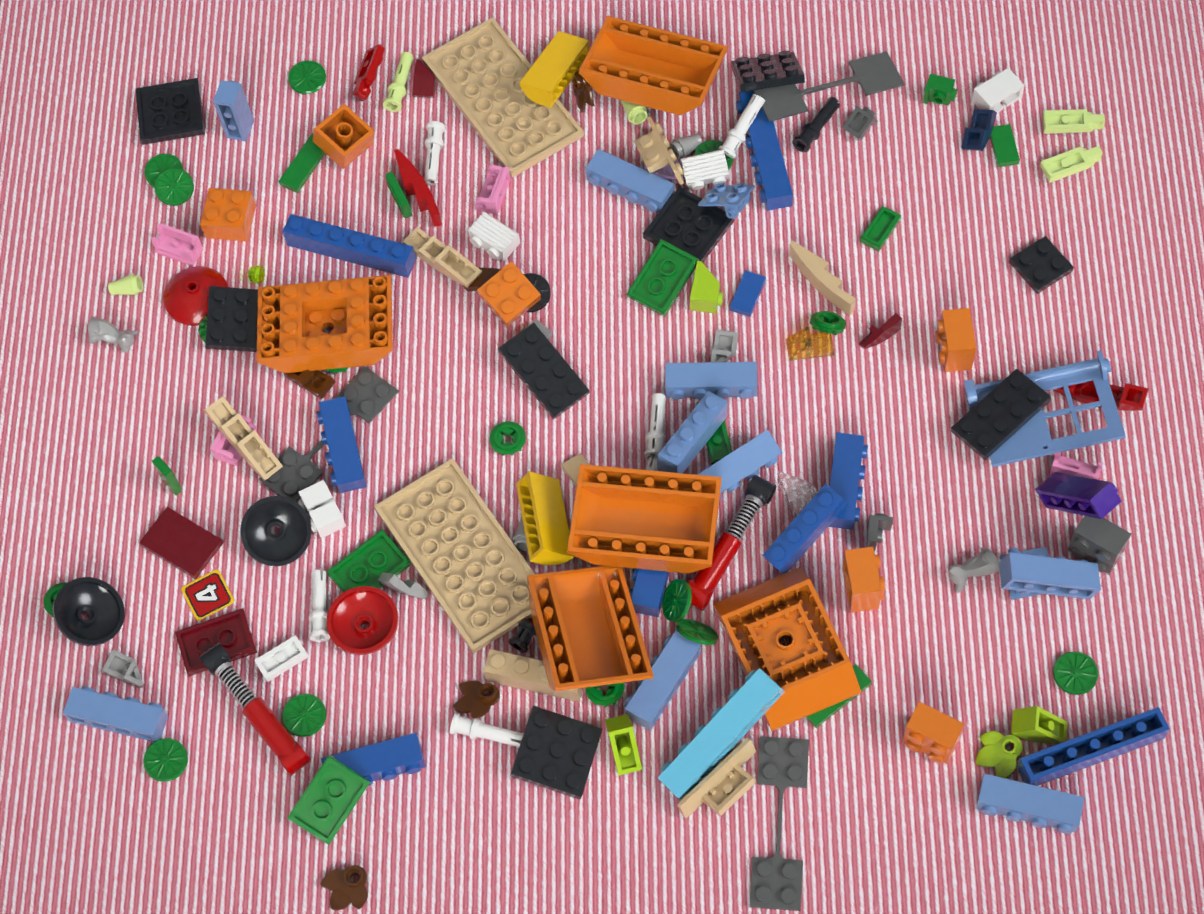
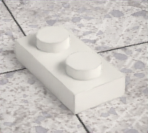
[254,635,309,682]

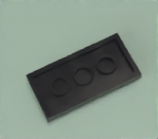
[498,323,590,419]
[951,369,1051,460]

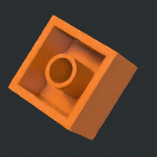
[312,104,375,169]
[200,188,256,242]
[477,261,541,328]
[935,308,976,372]
[842,546,885,613]
[903,702,965,764]

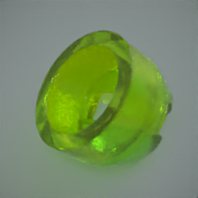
[247,266,265,283]

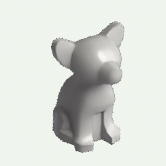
[88,317,138,352]
[948,547,1000,593]

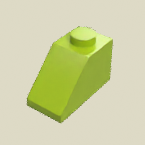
[690,261,724,314]
[1011,706,1068,745]
[605,714,642,776]

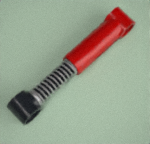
[688,475,777,611]
[198,642,311,776]

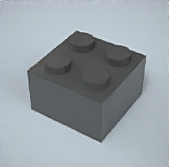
[1068,516,1131,575]

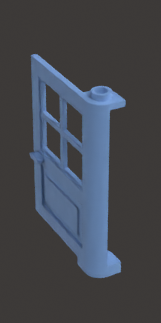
[964,350,1126,467]

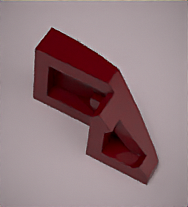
[412,59,436,98]
[859,313,902,349]

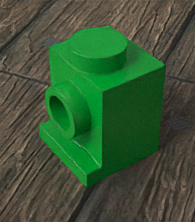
[923,74,958,106]

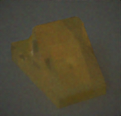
[786,326,834,361]

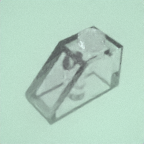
[777,472,819,519]

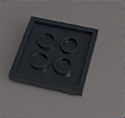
[731,51,805,92]
[135,78,205,145]
[643,186,735,262]
[205,286,258,352]
[510,705,603,799]

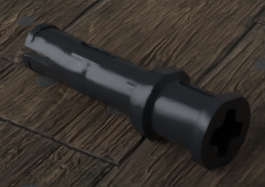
[792,97,840,152]

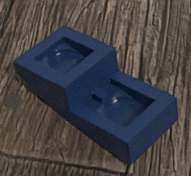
[961,109,997,151]

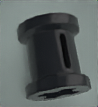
[508,621,537,653]

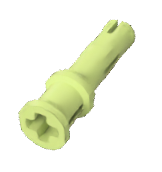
[383,52,414,112]

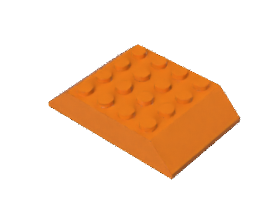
[579,15,728,115]
[567,464,722,574]
[527,566,654,691]

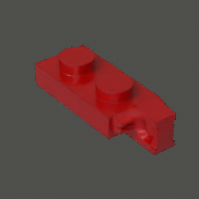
[353,44,385,101]

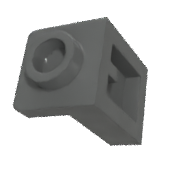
[842,106,878,140]
[866,513,893,551]

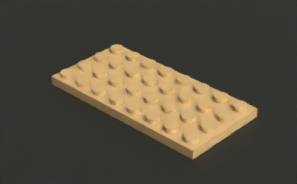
[422,17,584,178]
[374,458,535,654]

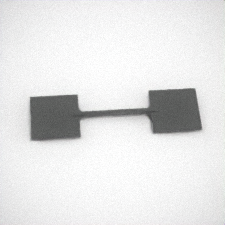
[753,51,905,122]
[259,366,399,502]
[750,736,809,911]

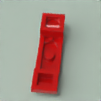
[1053,381,1149,411]

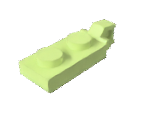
[1042,109,1105,134]
[1040,146,1103,183]

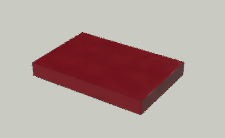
[139,507,224,579]
[175,608,257,677]

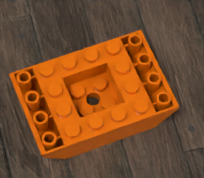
[257,275,393,373]
[713,567,861,731]

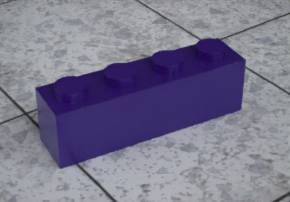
[1035,472,1122,519]

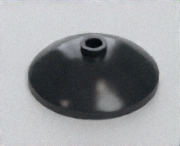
[240,496,312,566]
[53,577,125,646]

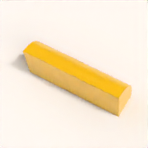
[520,31,589,108]
[516,471,574,565]

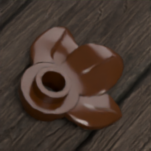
[572,71,595,113]
[453,681,500,719]
[320,865,368,910]

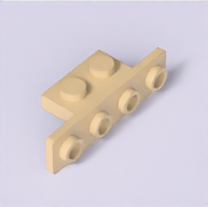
[634,116,684,185]
[677,738,756,818]

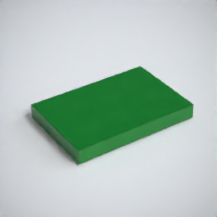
[626,239,699,317]
[326,529,412,592]
[287,754,371,845]

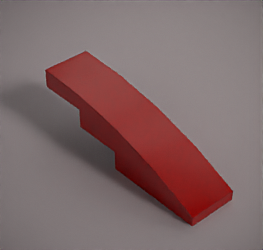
[394,149,442,227]

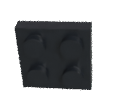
[1009,236,1074,294]

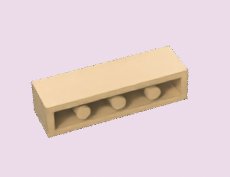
[483,649,583,702]

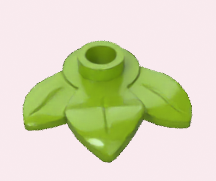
[976,731,1023,778]

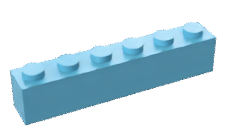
[658,668,785,799]

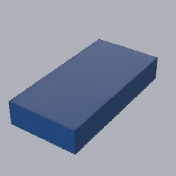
[730,270,766,317]

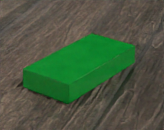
[990,124,1020,167]
[385,172,412,219]
[860,206,902,252]
[152,456,182,496]

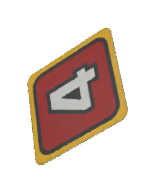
[181,569,235,621]

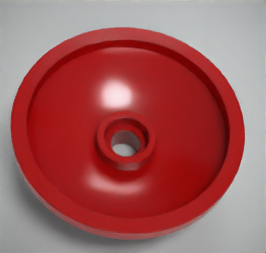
[163,266,228,326]
[326,586,399,655]

